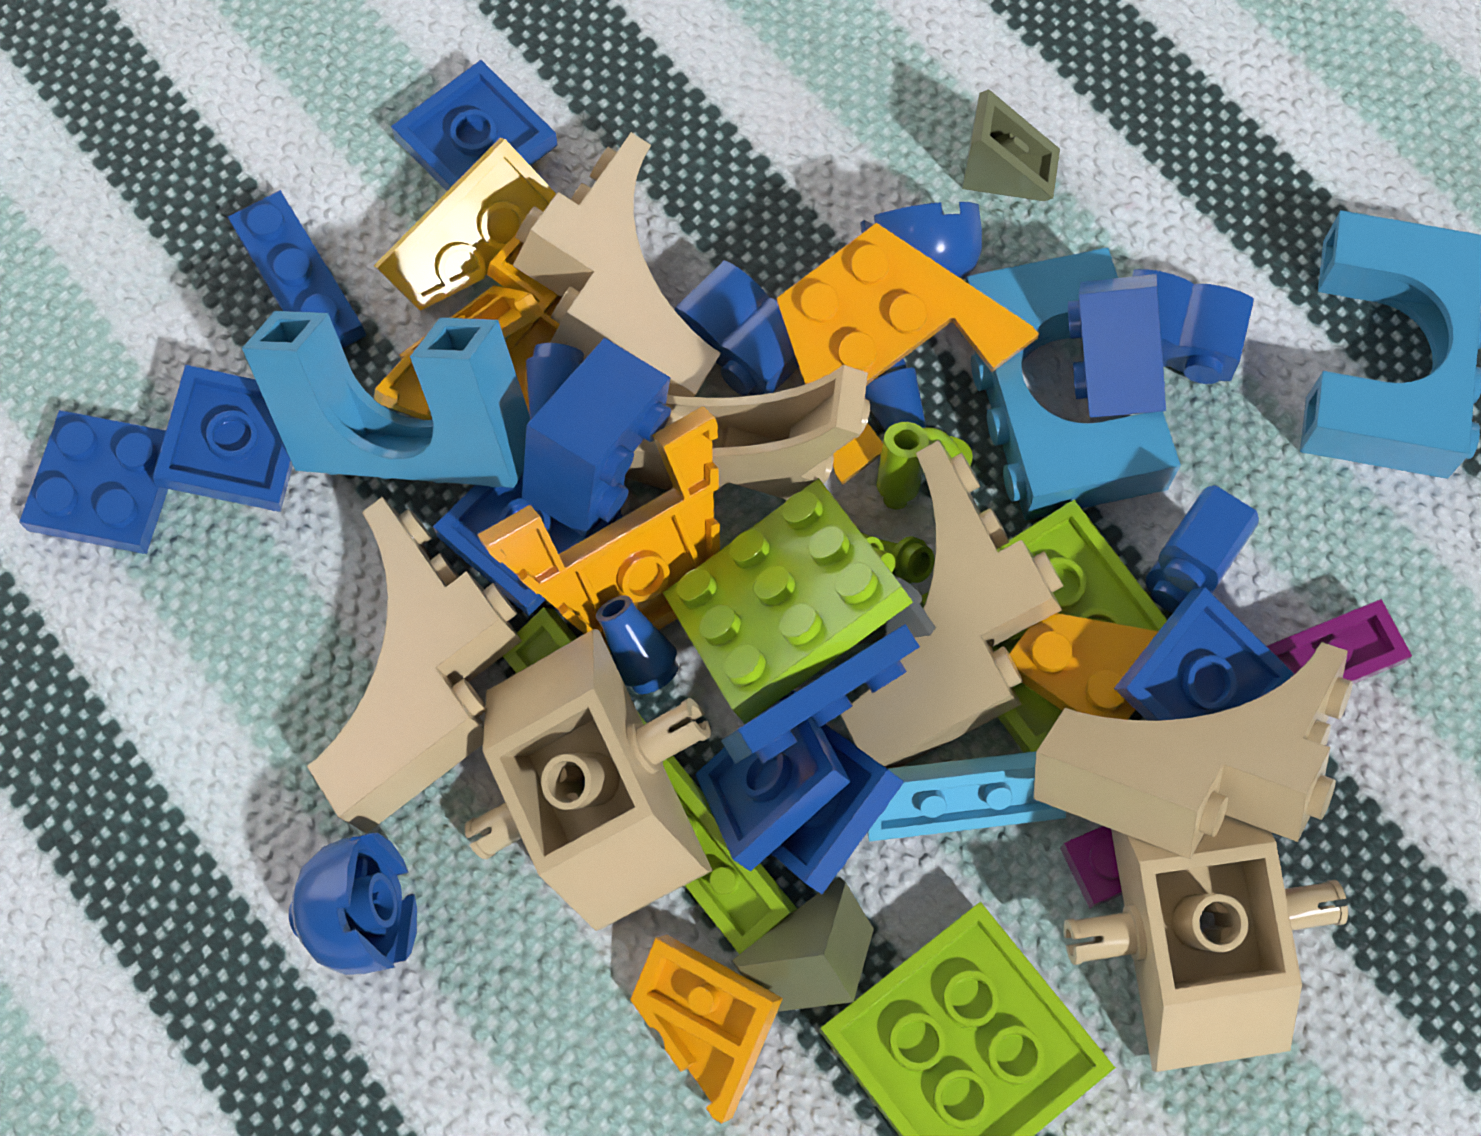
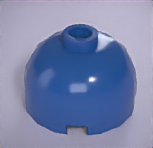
[860,202,982,280]
[289,833,417,975]

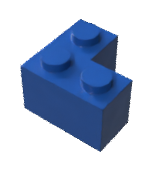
[522,338,671,538]

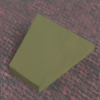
[962,89,1060,201]
[732,877,874,1012]

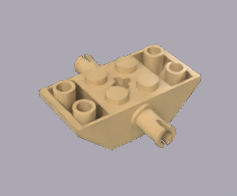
[464,629,713,931]
[1064,815,1348,1072]

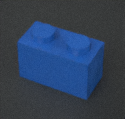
[1068,274,1166,418]

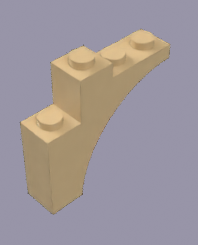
[513,132,721,397]
[625,365,870,500]
[841,440,1063,769]
[307,497,522,834]
[1034,642,1353,859]

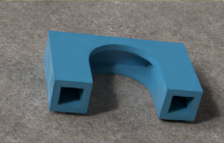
[1300,210,1481,479]
[959,247,1181,521]
[242,311,531,488]

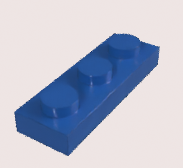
[228,190,366,348]
[721,624,920,764]

